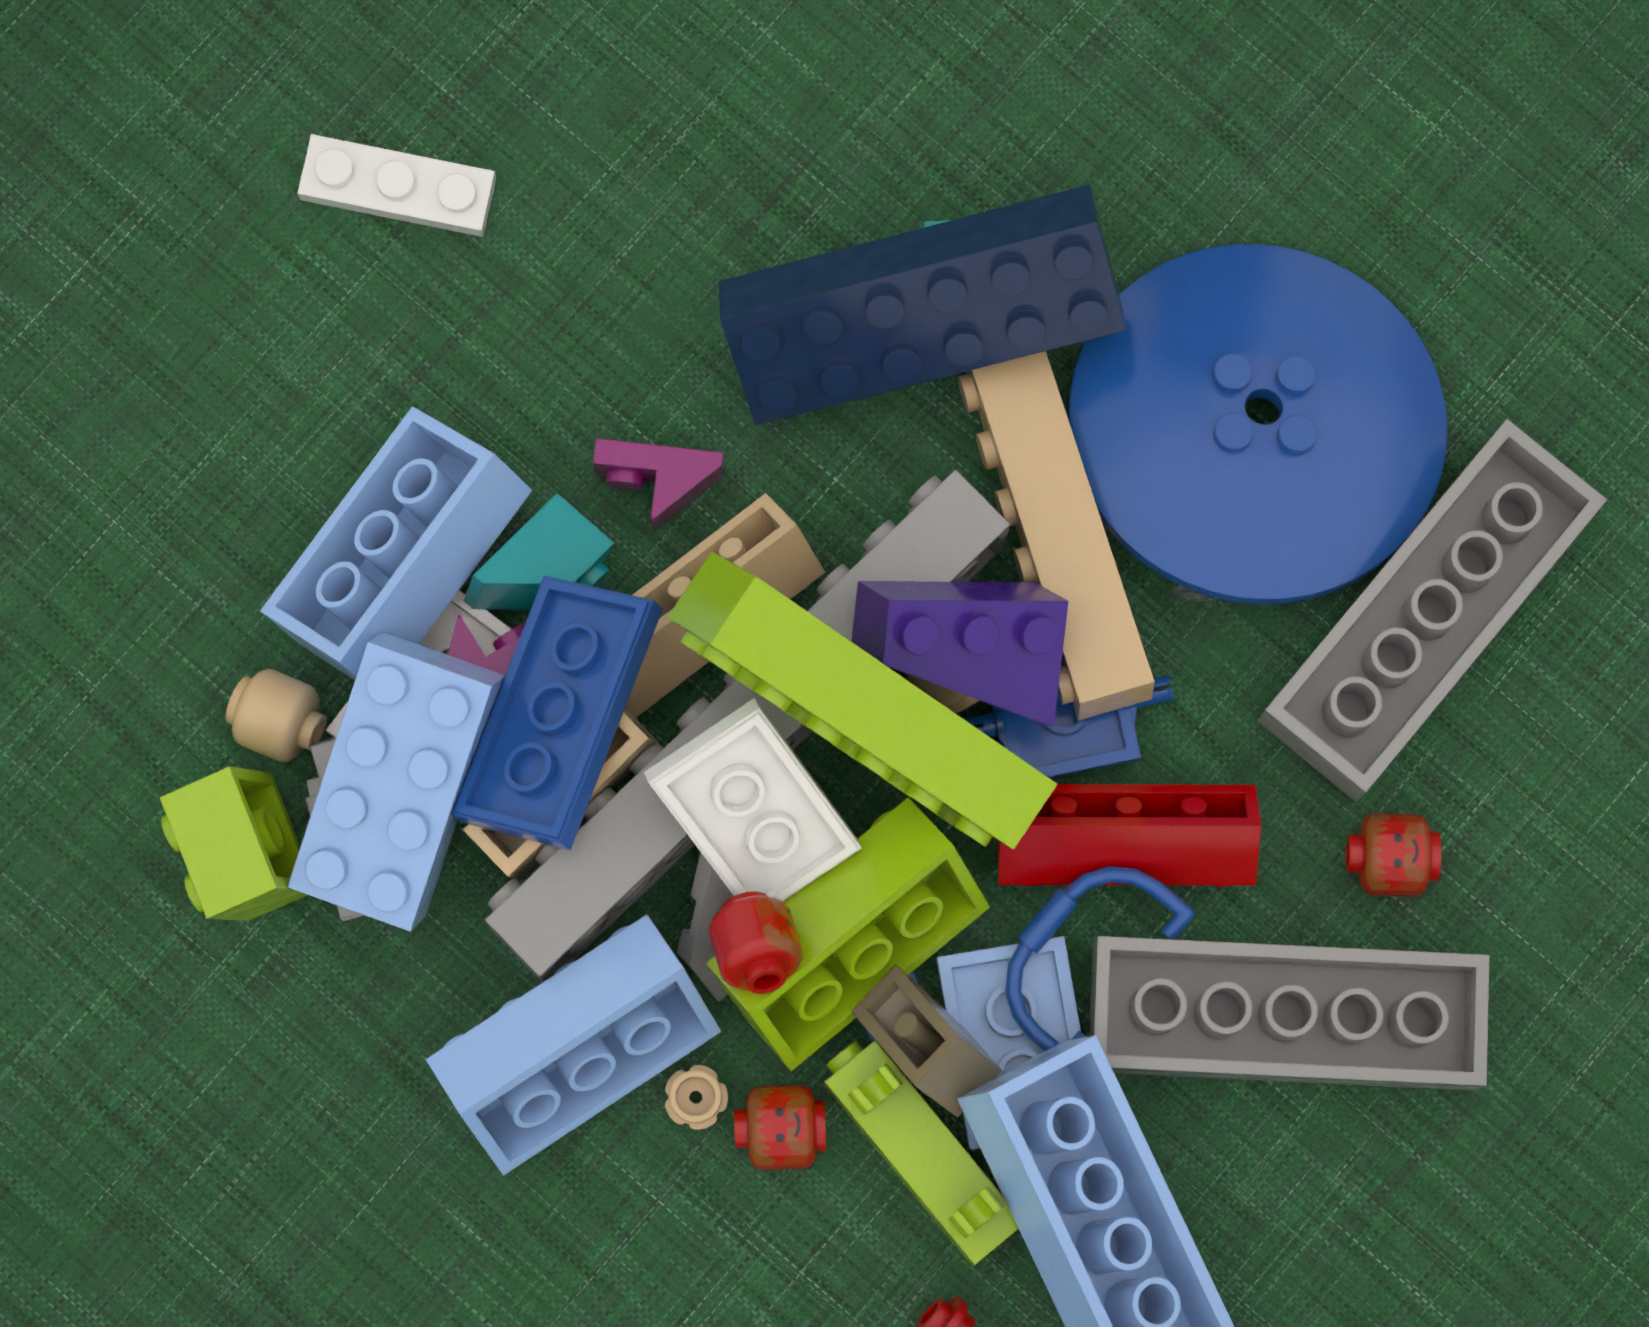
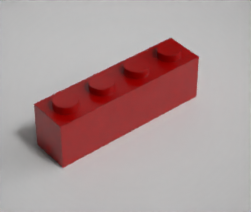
[996,784,1261,887]

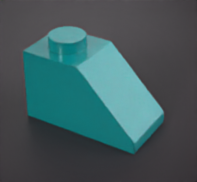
[464,493,614,610]

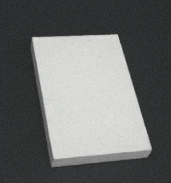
[644,698,862,902]

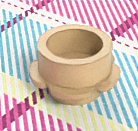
[665,1065,728,1130]

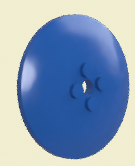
[1068,244,1447,605]

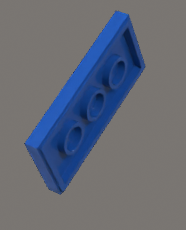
[451,576,663,850]

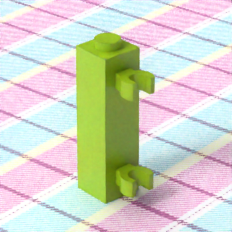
[824,1040,1019,1266]

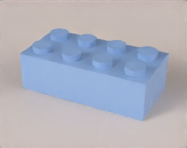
[260,406,532,680]
[288,632,505,931]
[426,914,721,1176]

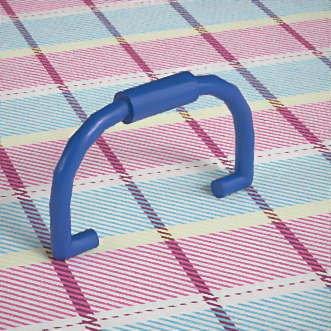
[1005,866,1194,1051]

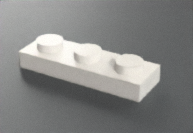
[297,134,496,237]

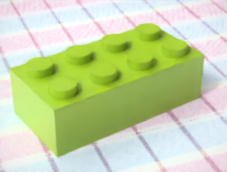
[706,797,990,1071]

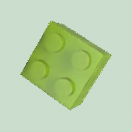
[159,766,307,921]

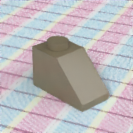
[851,965,1002,1118]

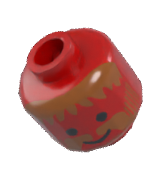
[1345,813,1441,897]
[709,891,803,994]
[734,1084,826,1170]

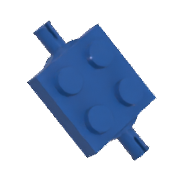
[963,675,1173,779]

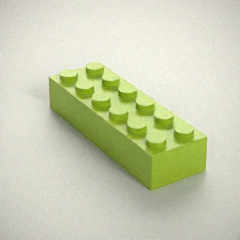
[667,551,1057,850]

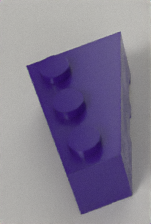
[851,581,1069,727]

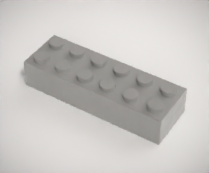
[1257,419,1607,802]
[1089,936,1490,1091]

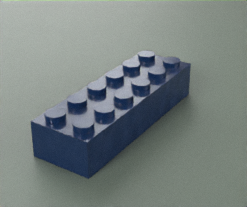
[718,184,1127,426]

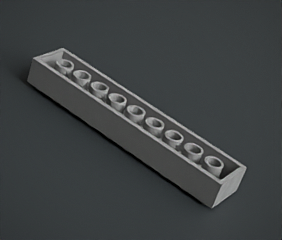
[485,470,1010,983]

